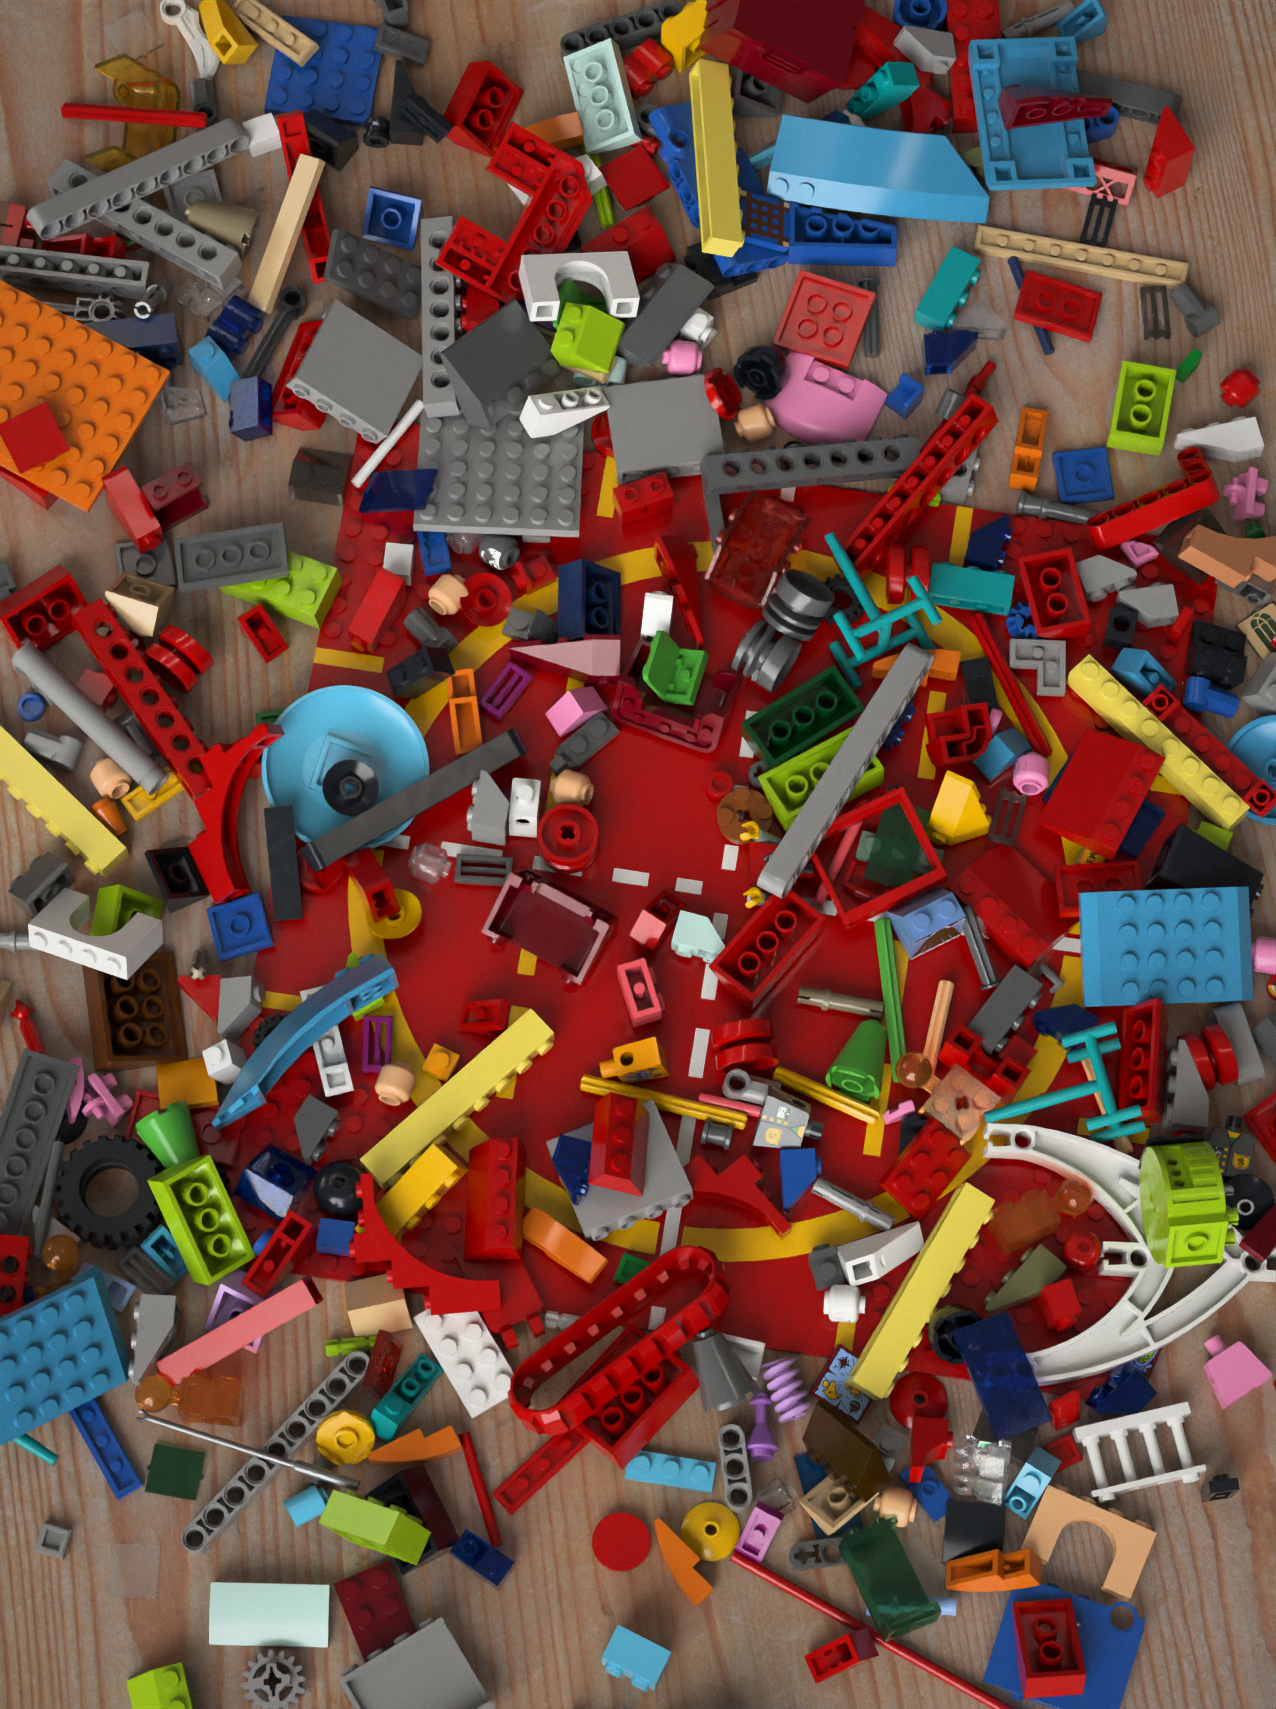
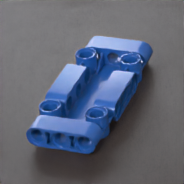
[648,102,789,277]

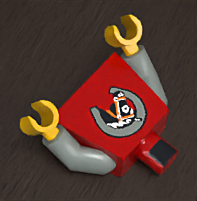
[740,821,813,908]

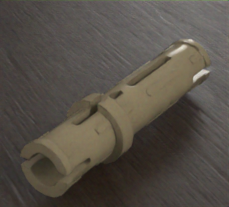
[797,985,884,1019]

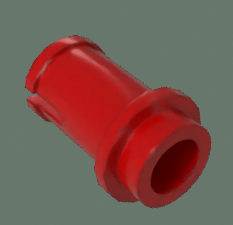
[629,134,660,156]

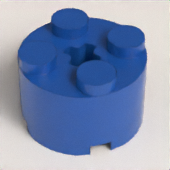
[892,0,947,31]

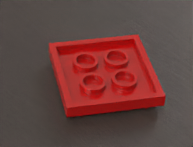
[772,270,877,370]

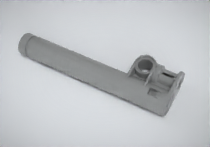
[11,642,169,795]

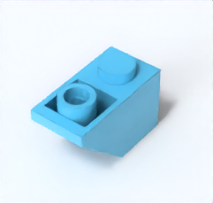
[1001,1446,1062,1520]

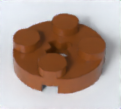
[717,787,773,845]

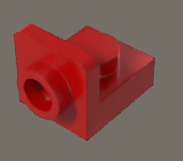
[512,555,556,596]

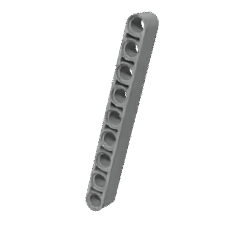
[27,118,250,240]
[181,1351,372,1556]

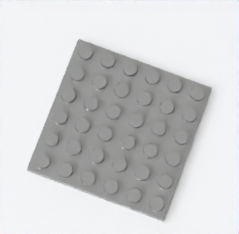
[413,395,584,537]

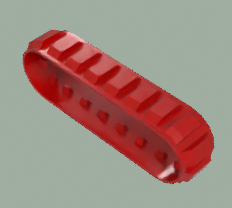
[507,1245,732,1436]

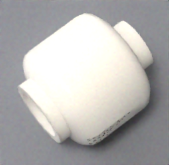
[824,1284,866,1323]

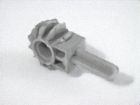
[41,293,127,324]

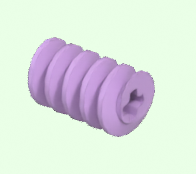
[760,1358,812,1423]

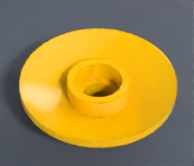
[366,889,422,939]
[681,1502,740,1562]

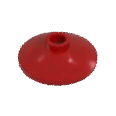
[460,572,512,627]
[889,1373,948,1430]

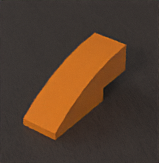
[524,111,584,149]
[1008,407,1049,493]
[871,649,961,687]
[446,668,483,754]
[523,1206,608,1284]
[367,1425,462,1466]
[654,1517,714,1609]
[945,1548,1042,1592]

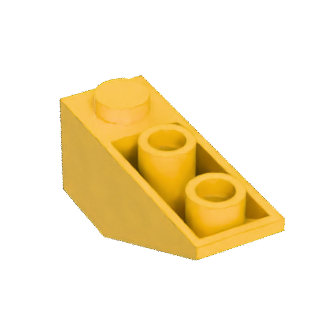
[198,0,258,64]

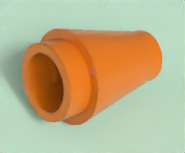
[90,797,128,839]

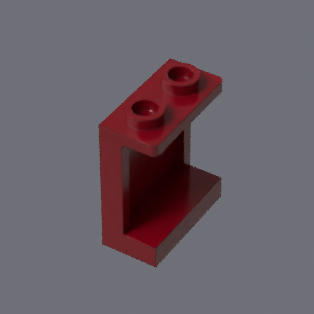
[141,461,208,533]

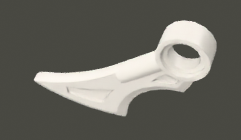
[160,0,221,80]

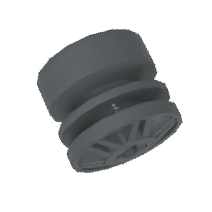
[762,569,835,641]
[731,619,802,693]

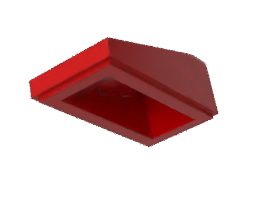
[1045,1389,1081,1431]

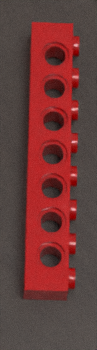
[833,393,999,581]
[72,598,212,803]

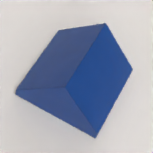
[361,186,424,250]

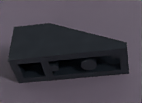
[389,60,428,146]

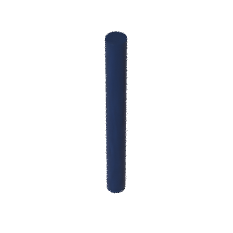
[1007,257,1055,355]

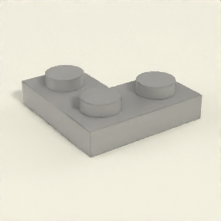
[1009,639,1066,696]

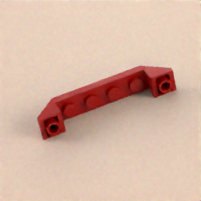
[1141,684,1276,819]

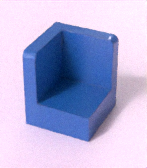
[885,373,925,420]
[316,1218,356,1256]

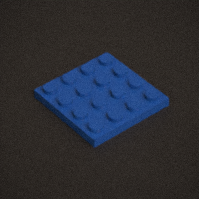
[264,15,383,127]

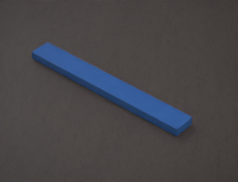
[6,1285,144,1501]

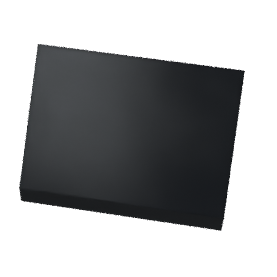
[144,846,210,913]

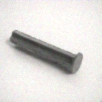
[858,277,880,358]
[961,905,1002,990]

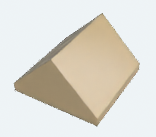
[344,1274,413,1338]
[799,1476,879,1537]

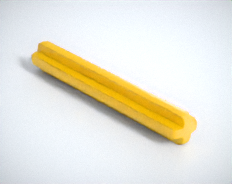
[772,1066,880,1125]

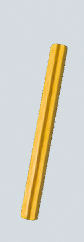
[580,1074,748,1130]

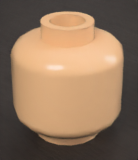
[734,403,776,443]
[428,574,469,615]
[90,758,132,799]
[550,770,594,807]
[375,1061,416,1106]
[873,1486,917,1528]

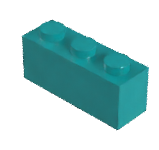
[914,246,982,336]
[928,562,1015,616]

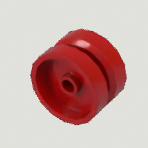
[886,544,930,604]
[143,624,214,694]
[537,803,599,874]
[711,1019,779,1075]
[1177,1023,1239,1092]

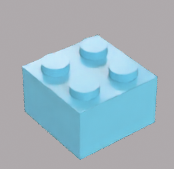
[602,1625,672,1692]

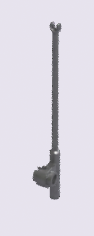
[136,1410,361,1491]

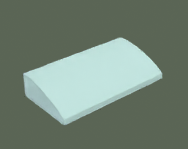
[563,38,643,155]
[209,1582,331,1648]

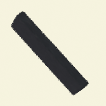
[264,805,303,921]

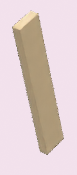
[246,154,325,314]

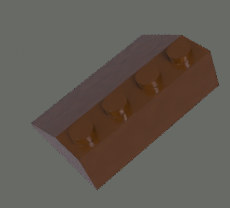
[82,952,188,1072]

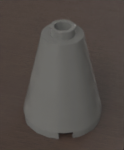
[693,1327,759,1413]

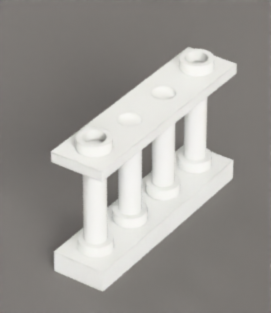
[1072,1401,1207,1504]

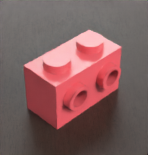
[617,958,665,1027]

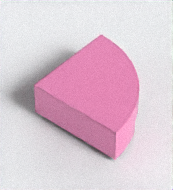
[1120,540,1159,569]
[883,1100,915,1125]

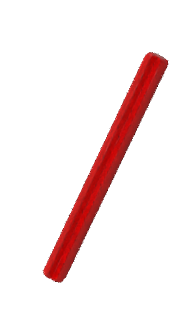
[60,103,208,128]
[969,612,1052,758]

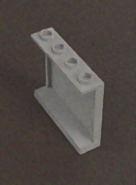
[286,300,423,444]
[604,373,725,485]
[546,1099,694,1242]
[338,1616,496,1709]

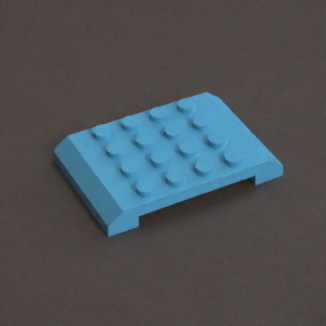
[968,36,1097,191]
[1078,886,1254,1007]
[0,1266,130,1446]

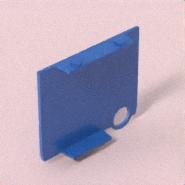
[983,1583,1145,1709]

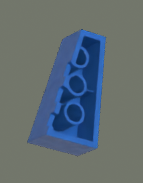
[788,201,897,267]

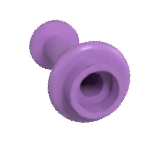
[746,1393,779,1461]

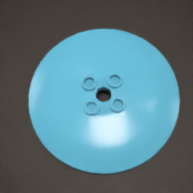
[261,685,429,851]

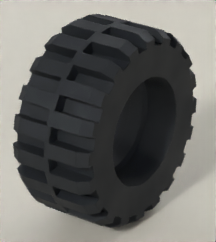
[55,1135,163,1250]

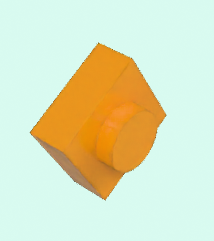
[422,1043,460,1082]

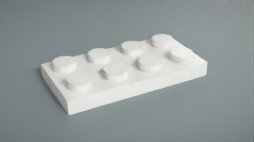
[413,1309,514,1419]

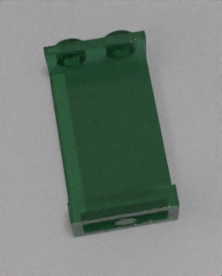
[838,1516,942,1643]

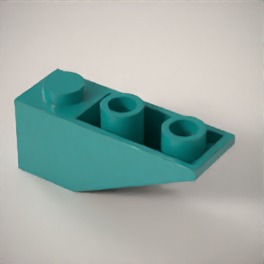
[846,61,920,122]
[369,1353,444,1443]

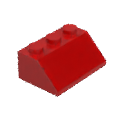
[443,60,524,157]
[1143,106,1195,199]
[580,206,676,285]
[1017,547,1091,640]
[0,564,88,652]
[588,1092,650,1197]

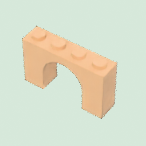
[1019,1484,1157,1602]

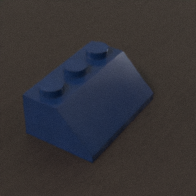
[558,559,621,642]

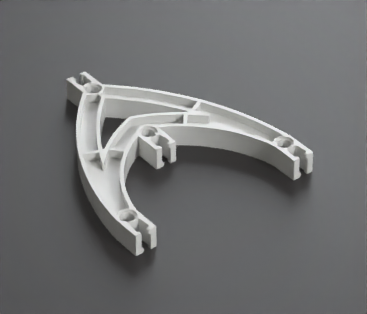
[983,1123,1276,1388]

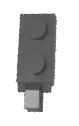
[549,711,619,776]

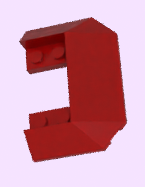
[435,121,592,304]

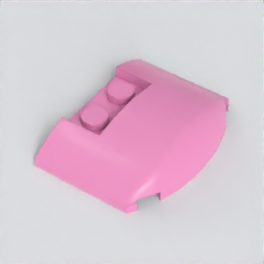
[763,352,888,445]

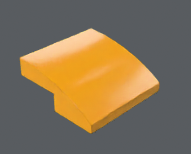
[156,1057,219,1112]

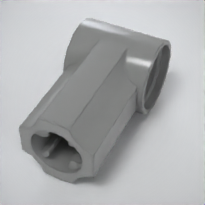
[23,728,83,772]
[722,1069,781,1105]

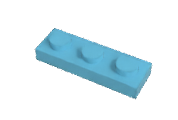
[625,1450,716,1493]

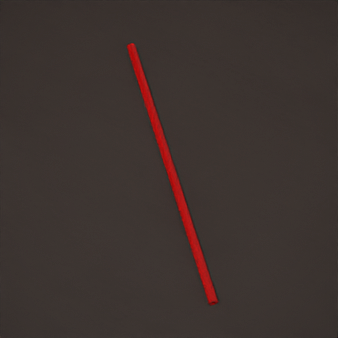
[730,1550,1016,1709]

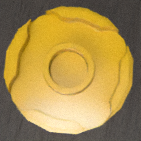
[316,1409,375,1465]

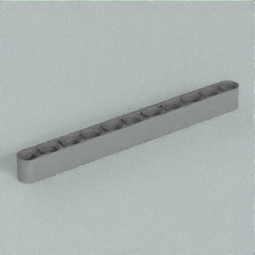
[757,643,935,899]

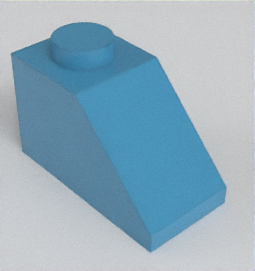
[188,336,245,403]
[1110,647,1176,698]

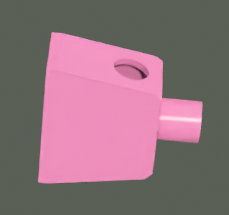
[1203,1335,1273,1410]

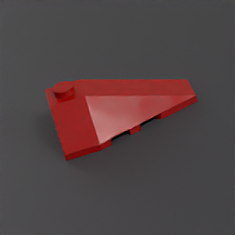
[654,535,703,650]

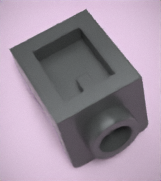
[808,1244,845,1292]

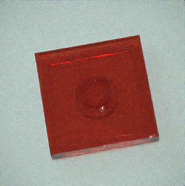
[362,1329,404,1400]

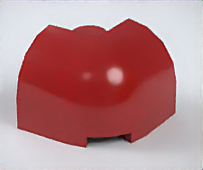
[924,702,992,767]

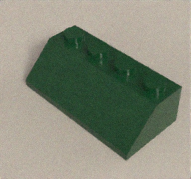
[740,665,865,769]

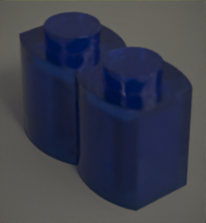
[204,295,264,360]

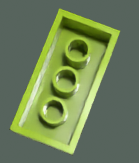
[219,550,343,629]

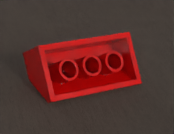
[263,320,326,431]
[709,889,826,1010]
[1118,998,1169,1126]
[464,1137,526,1261]

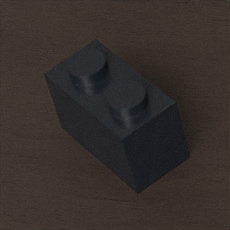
[386,646,455,699]

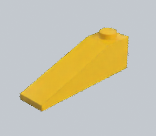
[925,770,992,846]

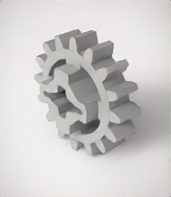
[241,1649,306,1709]

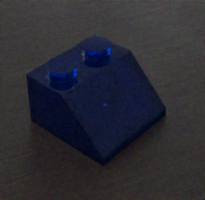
[234,1143,318,1222]

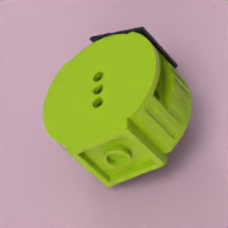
[1138,1133,1239,1268]

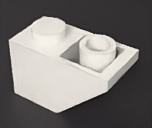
[641,591,673,642]

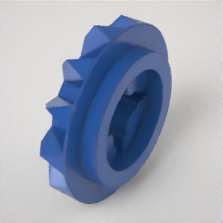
[1006,602,1044,640]

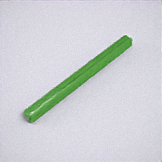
[874,918,910,1083]

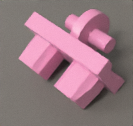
[1222,467,1268,522]
[82,1072,133,1128]

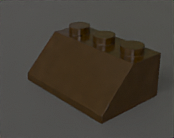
[802,1400,891,1503]

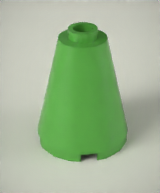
[825,1019,887,1102]
[135,1101,200,1169]

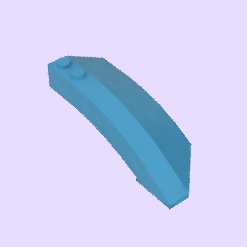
[766,114,991,224]
[212,953,399,1131]

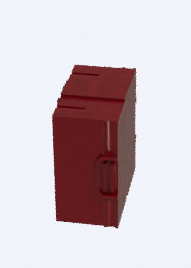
[698,0,864,104]

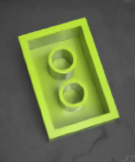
[1106,360,1176,457]
[319,1489,431,1565]

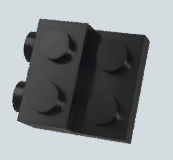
[684,242,757,301]
[1184,619,1247,689]

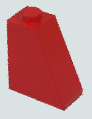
[101,465,165,554]
[348,567,407,653]
[343,846,400,923]

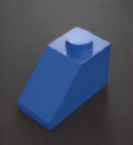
[779,1148,821,1213]

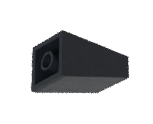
[1145,824,1264,919]

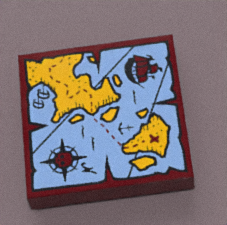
[808,1344,873,1425]

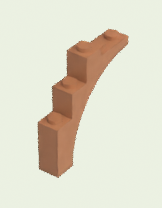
[1178,524,1276,588]

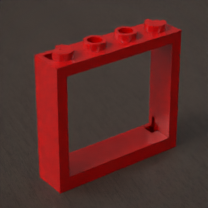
[811,786,948,930]

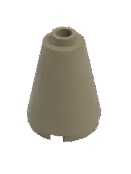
[184,199,262,261]

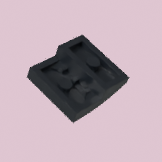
[942,1500,1006,1563]

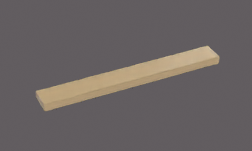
[973,225,1189,289]

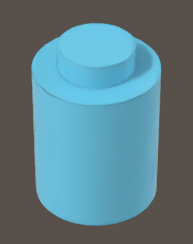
[283,1485,329,1527]

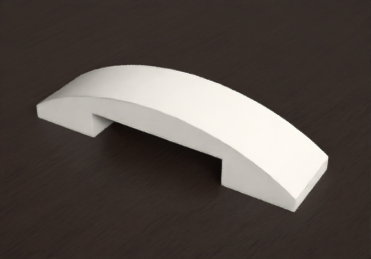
[300,985,354,1097]

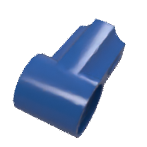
[1182,676,1240,719]

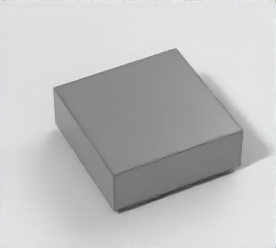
[34,1522,73,1560]

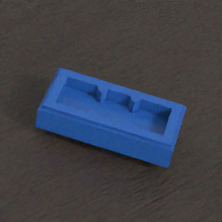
[417,531,452,576]
[899,1465,955,1523]

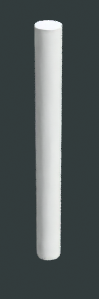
[351,399,424,488]

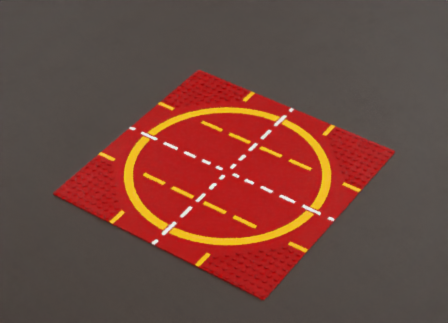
[217,421,1217,1403]

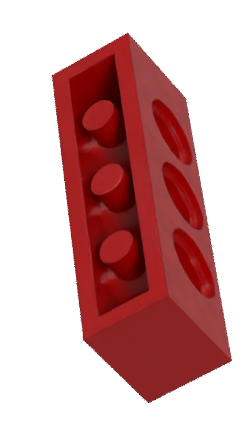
[0,1234,33,1315]

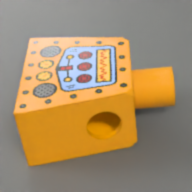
[599,1037,669,1084]

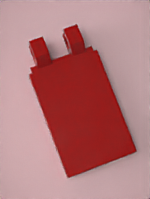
[454,1249,546,1351]

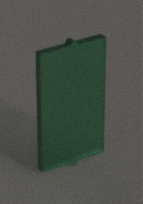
[863,803,931,888]

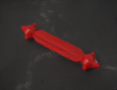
[11,999,48,1056]

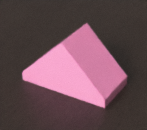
[545,686,607,737]

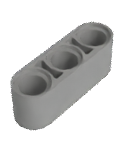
[1210,1001,1264,1086]
[717,1424,752,1513]

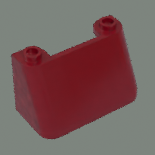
[612,639,744,753]
[481,867,619,986]

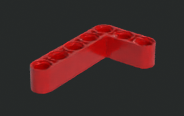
[1086,447,1221,550]

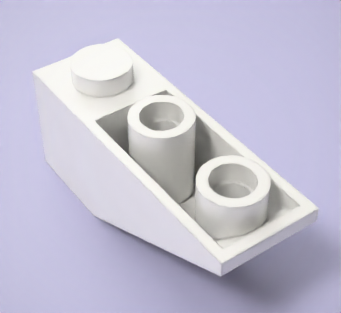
[519,386,610,438]
[1173,416,1264,462]
[837,1221,924,1287]

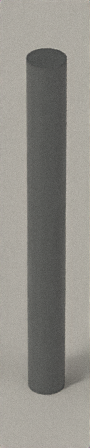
[32,1141,64,1257]

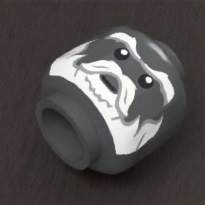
[478,534,520,570]

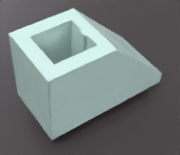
[671,910,725,964]

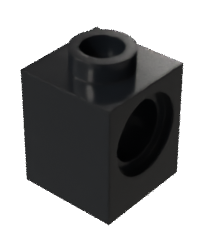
[1102,606,1138,651]

